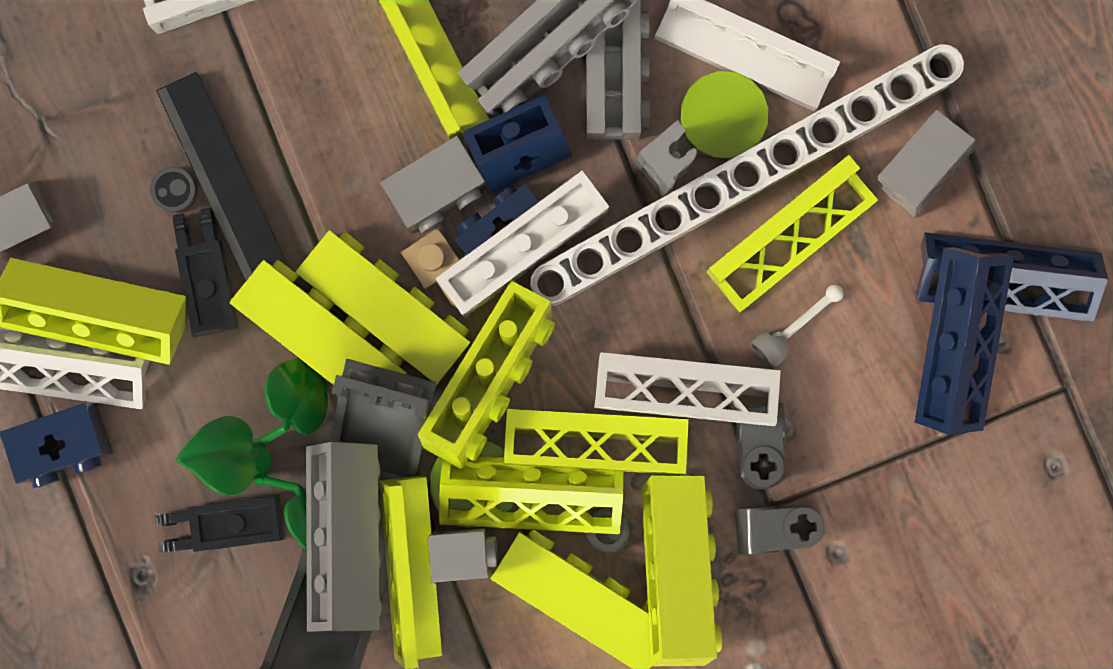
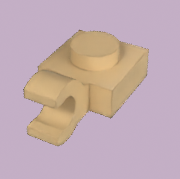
[400,228,460,309]

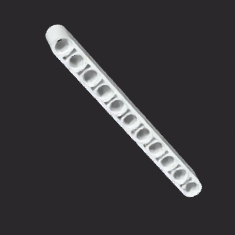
[530,44,964,306]

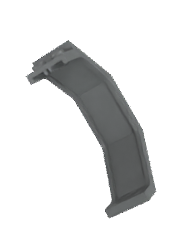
[259,359,436,669]

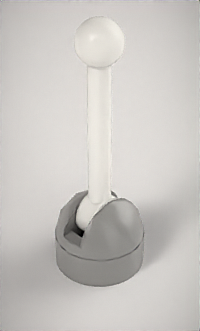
[749,284,844,369]

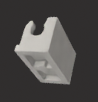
[878,110,975,218]
[635,120,697,198]
[0,181,54,252]

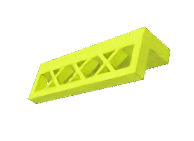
[379,0,489,140]
[706,155,878,313]
[504,409,689,475]
[439,456,624,534]
[379,475,442,669]

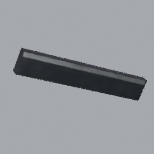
[156,72,297,285]

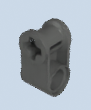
[736,403,785,490]
[735,506,824,555]

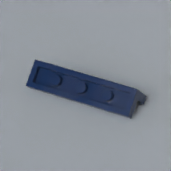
[916,232,1108,322]
[915,247,1014,435]

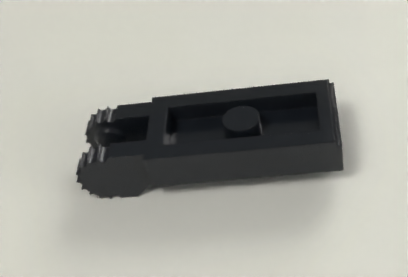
[173,207,239,338]
[155,495,285,553]

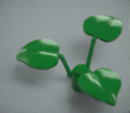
[176,357,328,550]

